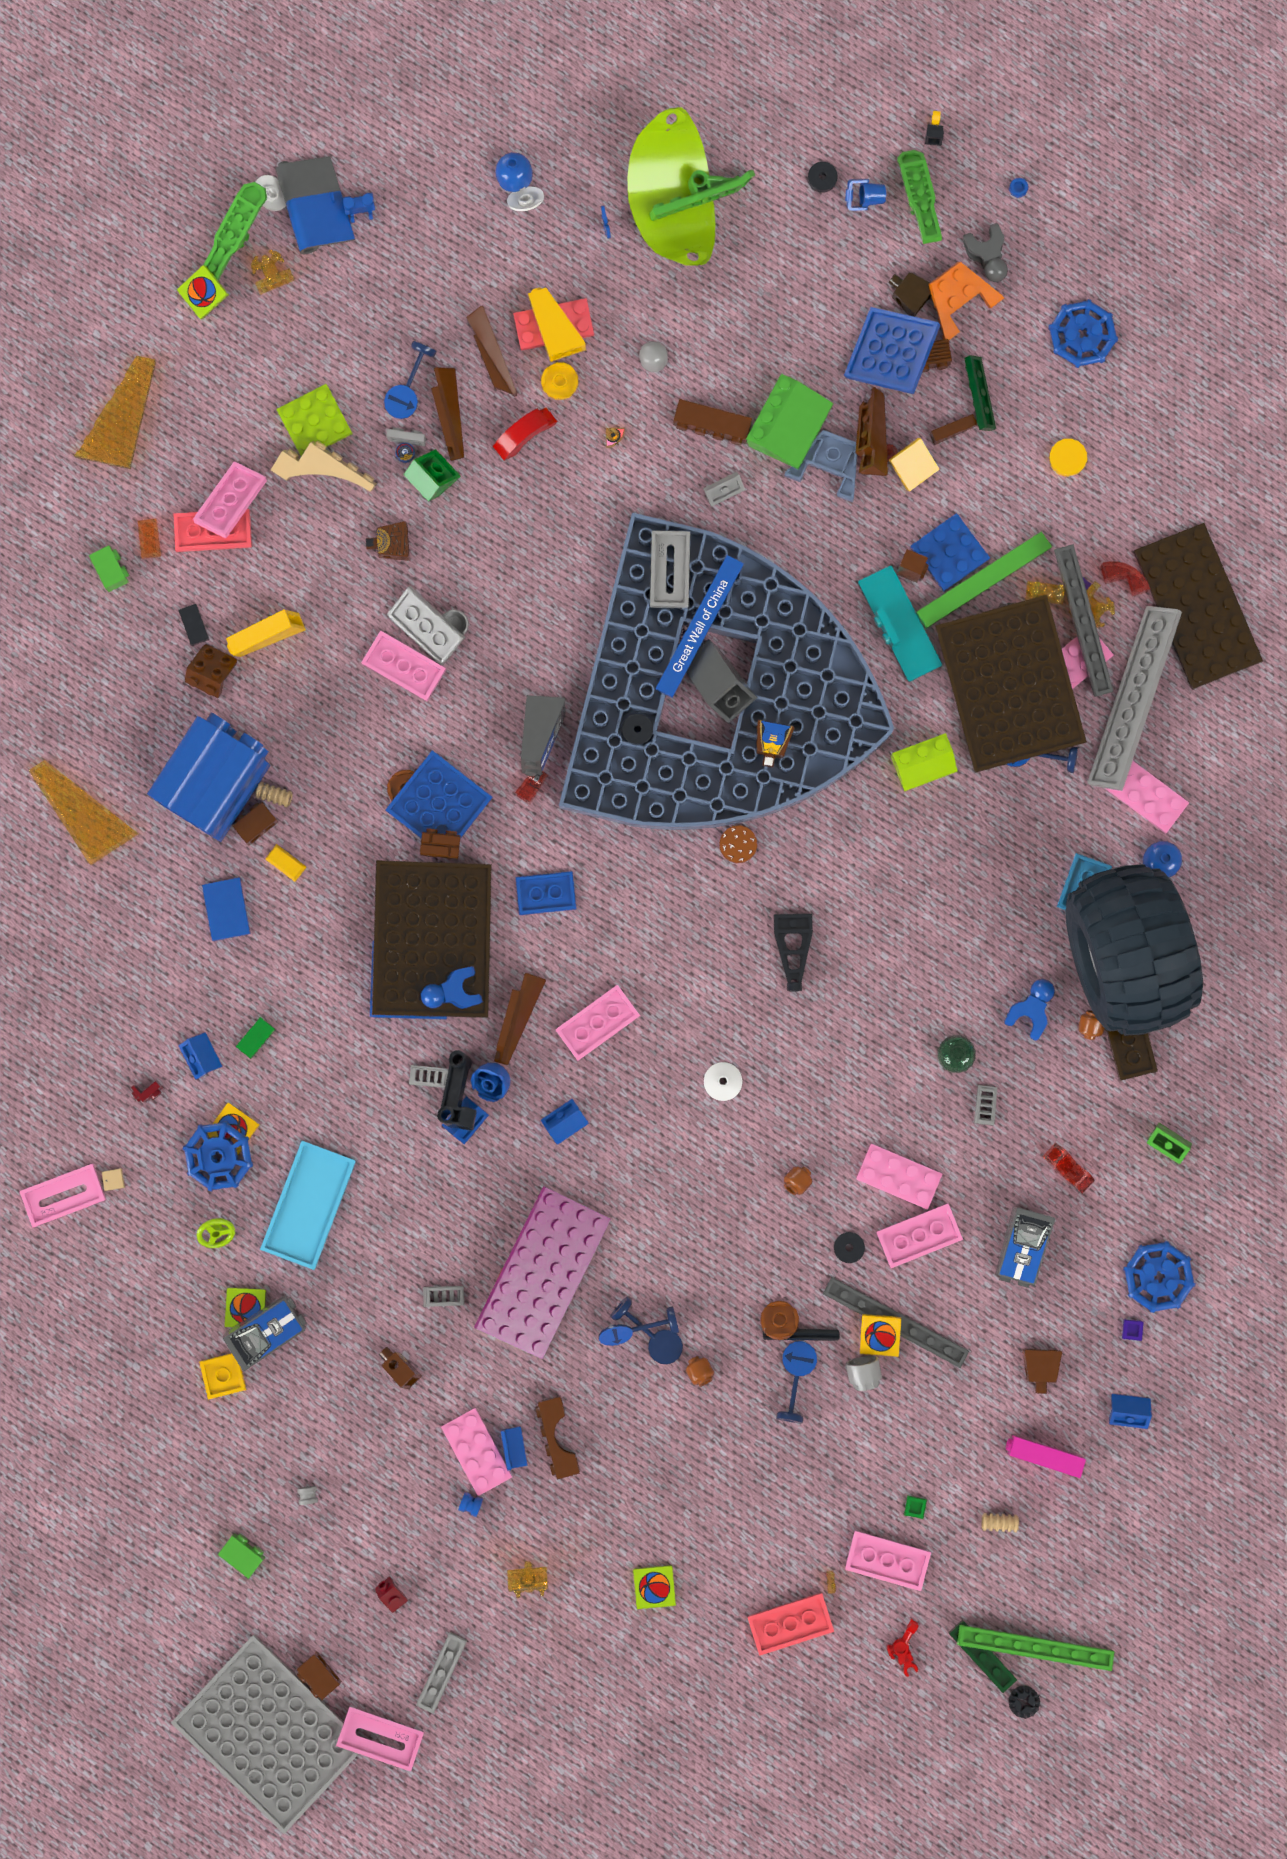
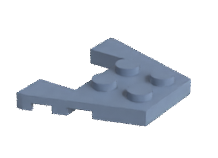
[784,430,857,503]

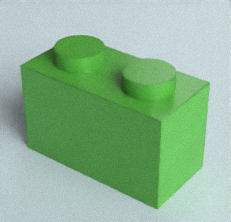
[89,545,130,592]
[1147,1122,1192,1164]
[218,1534,266,1579]

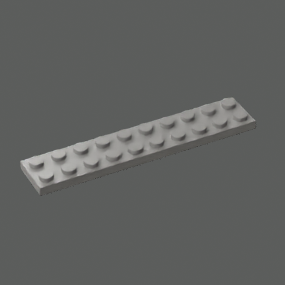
[1087,606,1182,791]

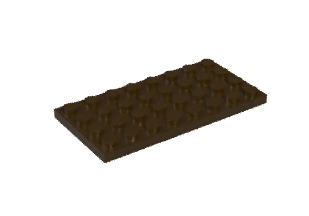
[1133,523,1263,690]

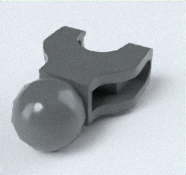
[963,223,1008,282]

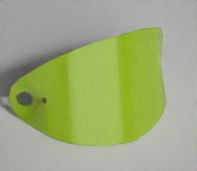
[627,107,715,266]

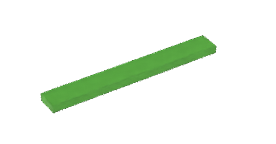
[916,531,1052,629]
[957,1625,1115,1671]

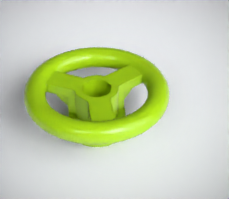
[196,1218,235,1248]

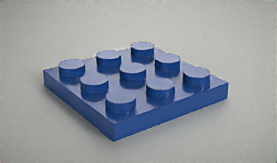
[911,513,990,592]

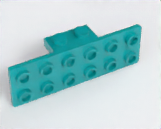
[858,565,942,682]

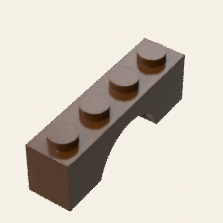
[535,1396,580,1480]

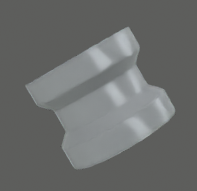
[297,1486,318,1505]

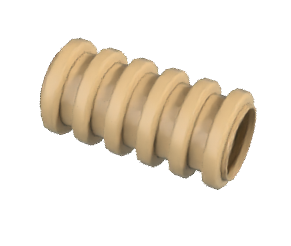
[255,782,293,807]
[982,1513,1019,1533]

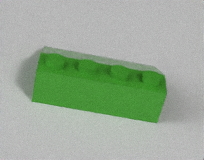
[746,374,834,470]

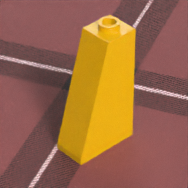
[528,287,586,362]
[226,609,306,657]

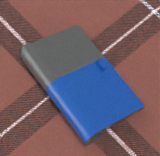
[275,156,355,255]

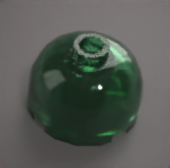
[937,1035,976,1073]

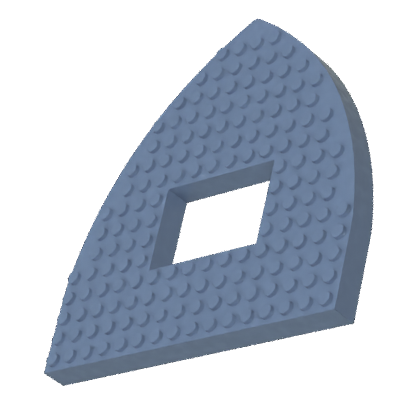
[559,513,894,830]

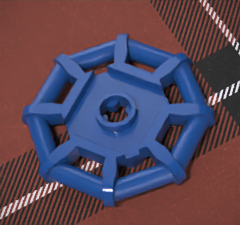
[1048,299,1118,368]
[183,1121,253,1192]
[1123,1241,1196,1313]

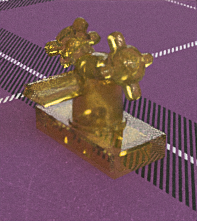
[251,250,295,295]
[1025,581,1065,605]
[1068,581,1115,628]
[507,1561,548,1598]

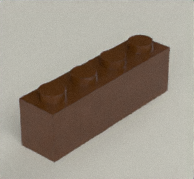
[673,399,752,445]

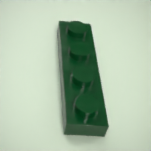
[964,355,996,431]
[949,1619,1017,1693]

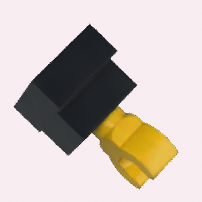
[925,111,944,146]

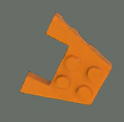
[929,262,1004,340]

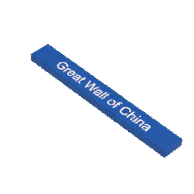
[656,555,744,698]

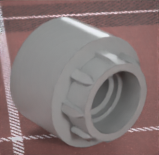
[846,1356,882,1391]

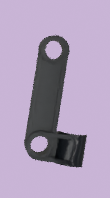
[437,1050,477,1131]

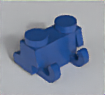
[343,192,375,223]

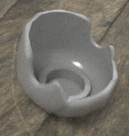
[639,341,668,372]
[443,609,469,635]

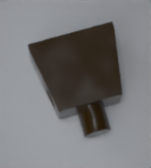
[888,272,931,317]

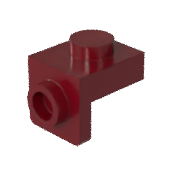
[131,1081,164,1103]
[375,1577,408,1613]

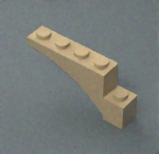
[271,441,377,491]

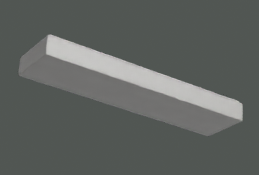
[416,1632,467,1714]

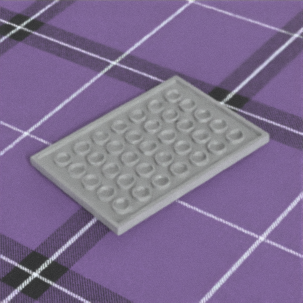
[171,1634,358,1834]

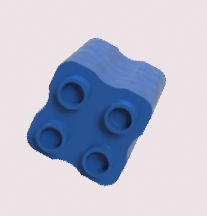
[147,712,271,842]

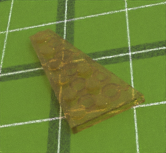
[74,356,156,469]
[29,760,139,865]

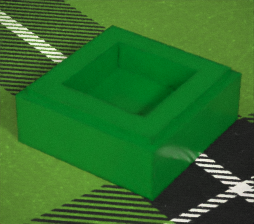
[904,1495,927,1519]

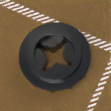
[1008,1686,1040,1719]

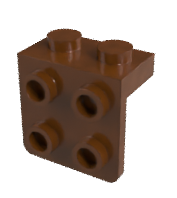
[185,644,237,698]

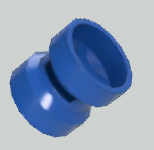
[458,1492,483,1517]

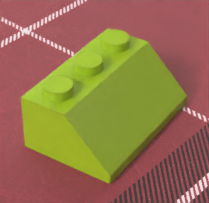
[891,733,958,792]

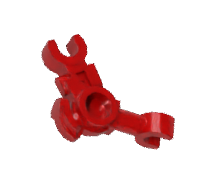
[887,1619,919,1677]

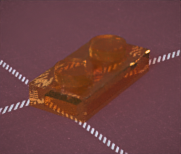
[138,519,161,559]

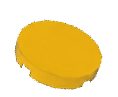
[541,362,578,400]
[1049,439,1087,477]

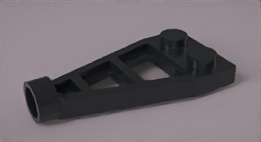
[773,914,813,992]

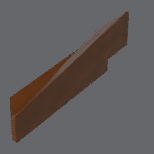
[466,305,517,397]
[431,367,464,461]
[855,387,888,476]
[494,973,546,1065]

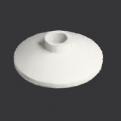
[256,175,286,211]
[507,186,544,211]
[704,1062,742,1101]

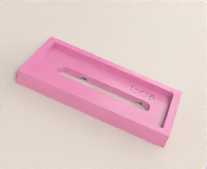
[20,1164,106,1228]
[336,1707,424,1772]

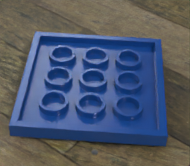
[844,307,940,394]
[385,750,493,839]

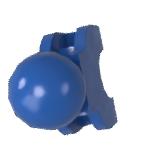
[421,967,483,1009]
[1004,979,1055,1041]

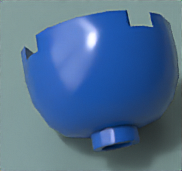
[495,152,533,192]
[1143,841,1182,878]
[471,1062,511,1102]

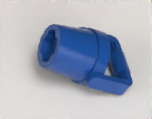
[845,179,886,211]

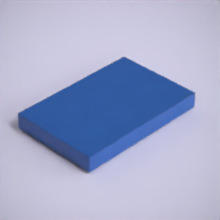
[516,871,577,915]
[202,877,251,941]

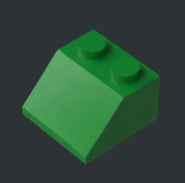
[403,449,461,502]

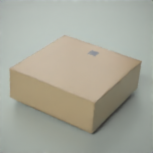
[102,1169,125,1191]

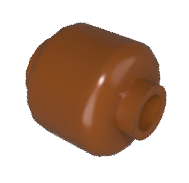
[1078,1010,1104,1040]
[784,1166,813,1195]
[686,1356,714,1387]

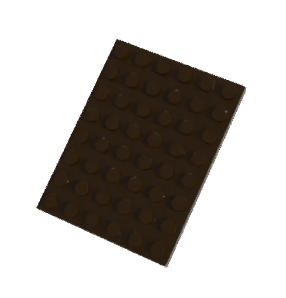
[935,595,1087,773]
[372,860,492,1018]

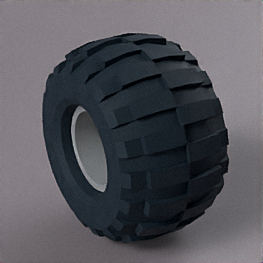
[1065,864,1203,1035]

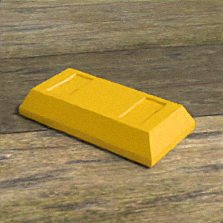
[265,844,306,882]

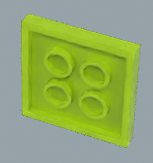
[276,384,353,457]

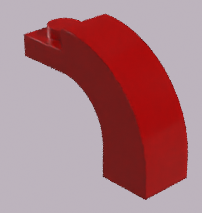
[493,407,558,461]

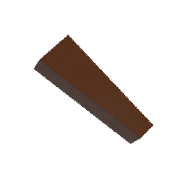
[930,414,977,445]

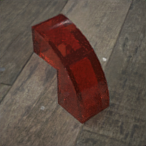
[1100,561,1150,596]
[1042,1142,1095,1194]

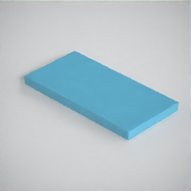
[260,1141,356,1270]

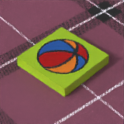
[177,265,229,319]
[225,1288,266,1327]
[633,1565,676,1609]

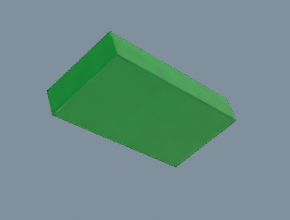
[236,1017,276,1059]

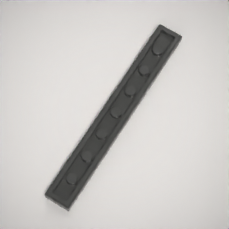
[1054,544,1114,697]
[823,1277,969,1368]

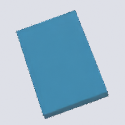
[1057,853,1112,910]

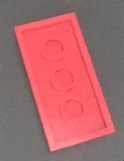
[513,298,594,351]
[174,509,252,552]
[747,1592,834,1656]

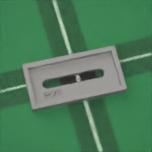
[650,531,690,608]

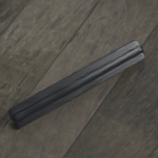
[763,1329,840,1341]

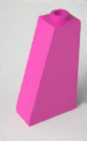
[1005,1435,1086,1478]

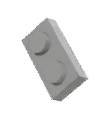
[386,427,426,446]
[703,472,745,507]

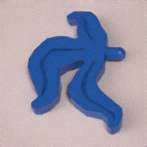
[601,205,611,239]

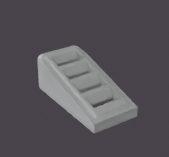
[409,1065,449,1088]
[974,1085,997,1126]
[423,1286,464,1307]

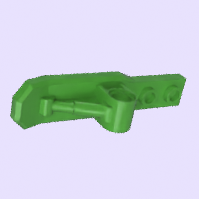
[897,150,942,244]
[649,170,755,221]
[204,182,267,281]

